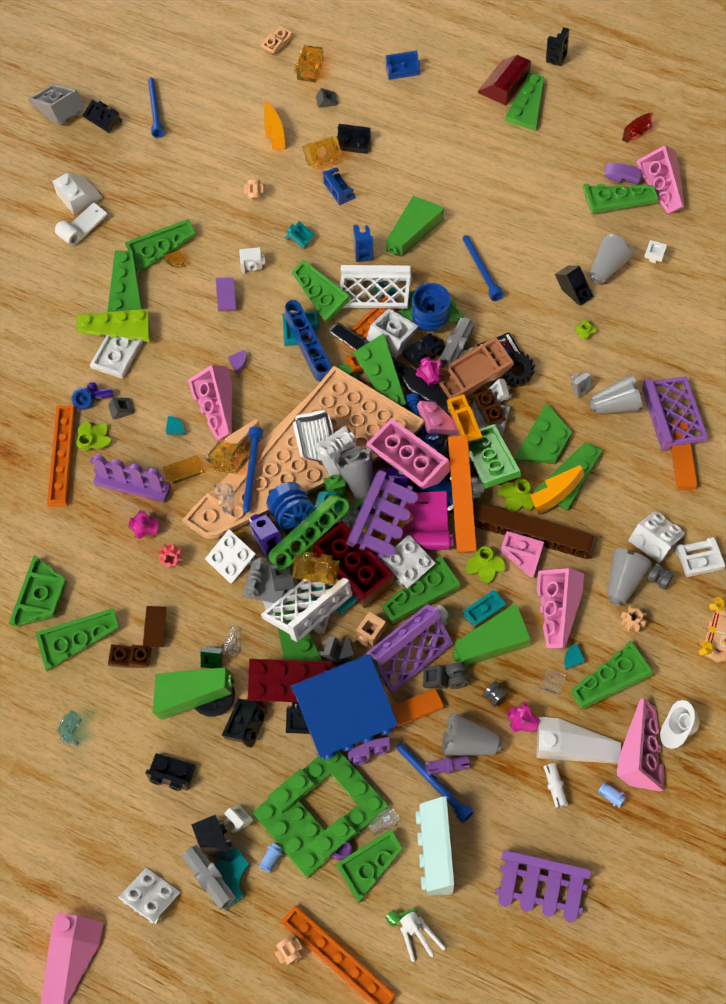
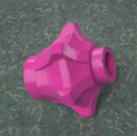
[416,357,442,386]
[128,510,158,539]
[507,702,540,733]

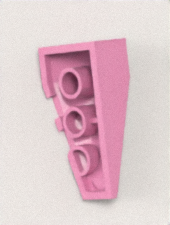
[637,145,684,214]
[188,365,232,441]
[537,568,584,649]
[617,698,664,791]
[41,913,104,1004]

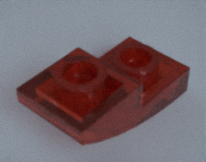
[622,113,653,143]

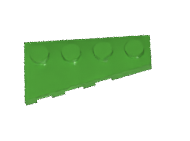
[505,72,544,131]
[583,184,658,214]
[107,250,142,312]
[292,260,351,324]

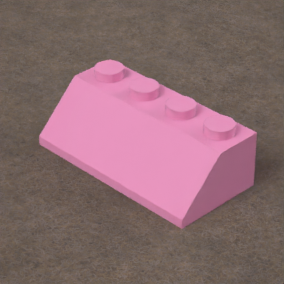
[366,418,451,489]

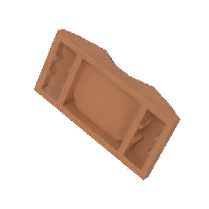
[439,336,514,399]

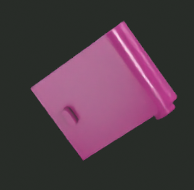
[400,491,453,551]

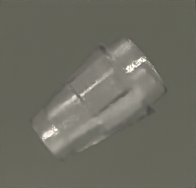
[221,626,241,657]
[368,806,401,835]

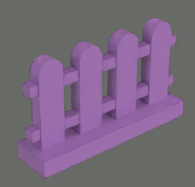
[90,454,171,503]
[346,470,418,559]
[495,850,591,922]

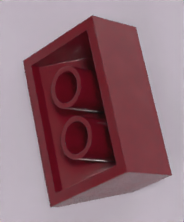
[478,55,531,106]

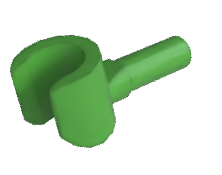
[385,907,417,926]

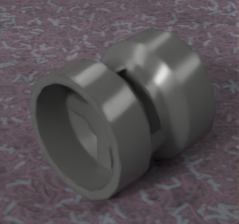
[647,563,674,590]
[445,662,469,689]

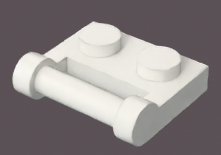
[675,537,725,577]

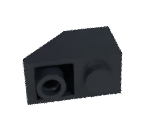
[555,265,593,306]
[191,814,234,862]

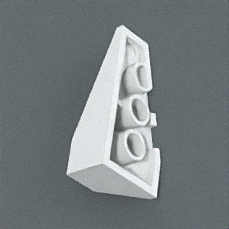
[536,717,621,764]

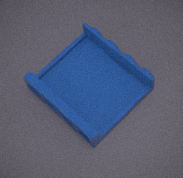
[290,654,398,760]

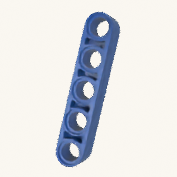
[284,300,331,382]

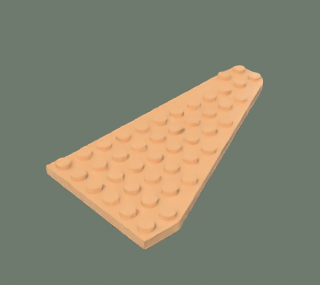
[182,366,425,539]

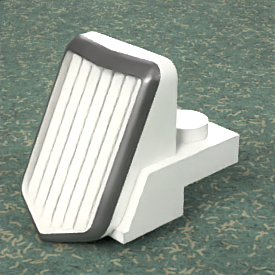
[293,410,334,462]

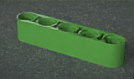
[268,495,349,569]

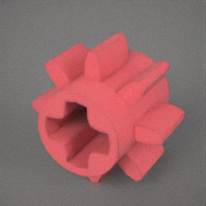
[158,543,183,568]

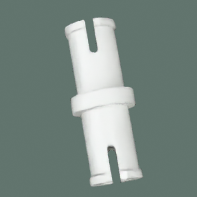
[543,763,569,809]

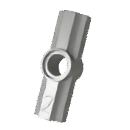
[440,317,474,367]
[182,845,236,910]

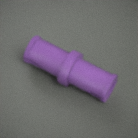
[426,755,470,775]

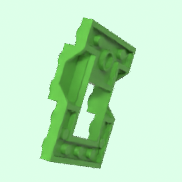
[252,750,389,879]

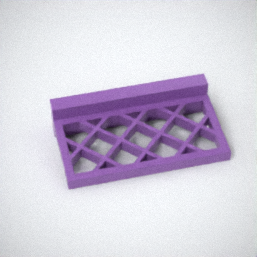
[642,376,708,451]
[366,604,453,693]

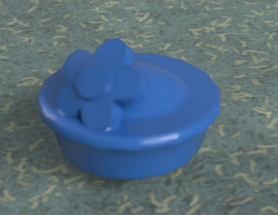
[71,387,94,410]
[425,433,445,452]

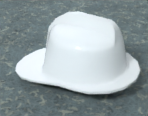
[660,700,700,749]

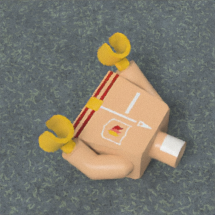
[699,597,726,663]

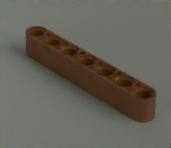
[473,501,597,559]

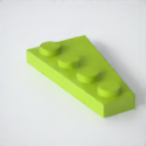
[77,309,150,342]

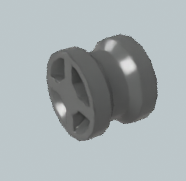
[483,681,509,707]

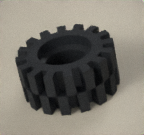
[501,351,535,387]

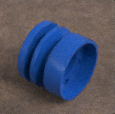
[412,283,451,331]
[266,482,316,534]

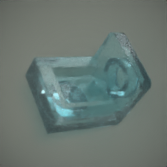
[57,710,82,746]

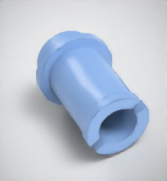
[597,782,626,808]
[258,843,283,873]

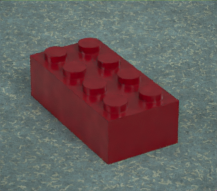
[312,522,394,608]
[247,659,333,702]

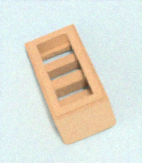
[224,419,260,456]

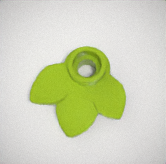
[76,421,112,451]
[497,479,534,512]
[466,546,505,584]

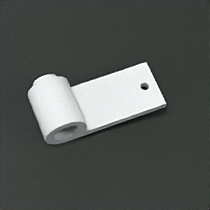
[55,202,108,246]

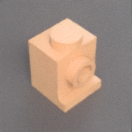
[356,612,386,646]

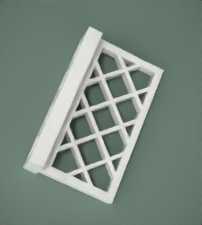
[340,265,413,309]
[261,569,352,642]

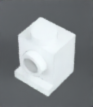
[239,247,265,274]

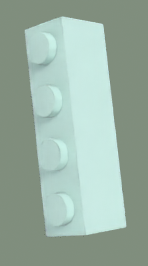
[415,797,454,896]

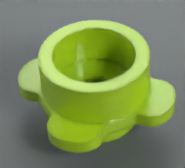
[574,320,596,339]

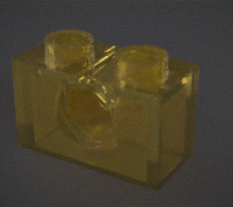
[294,45,323,83]
[302,136,342,168]
[205,442,251,474]
[292,551,340,585]

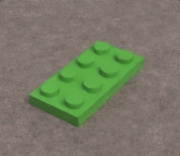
[468,424,521,489]

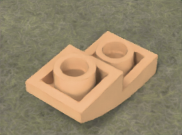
[261,26,293,54]

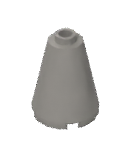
[589,234,634,284]
[589,374,643,414]
[334,446,374,500]
[607,548,651,606]
[442,713,502,755]

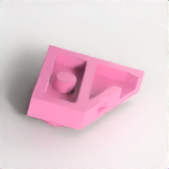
[417,401,459,435]
[501,531,544,578]

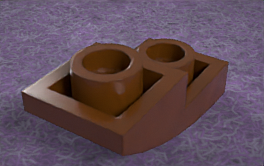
[473,389,506,426]
[143,606,167,647]
[108,644,152,668]

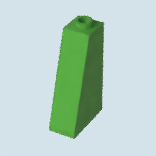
[386,196,444,257]
[452,604,531,666]
[153,667,235,720]

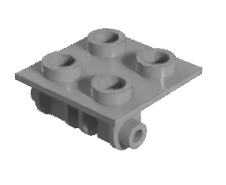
[242,557,285,603]

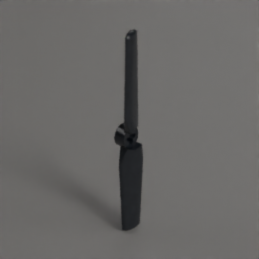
[329,323,451,416]

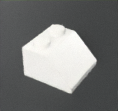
[52,173,103,215]
[366,308,418,359]

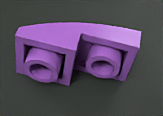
[604,163,641,185]
[216,277,236,311]
[348,737,390,765]

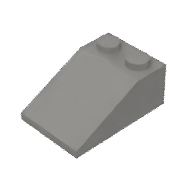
[28,84,85,124]

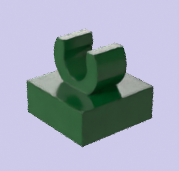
[200,646,222,669]

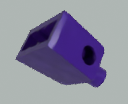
[249,514,283,562]

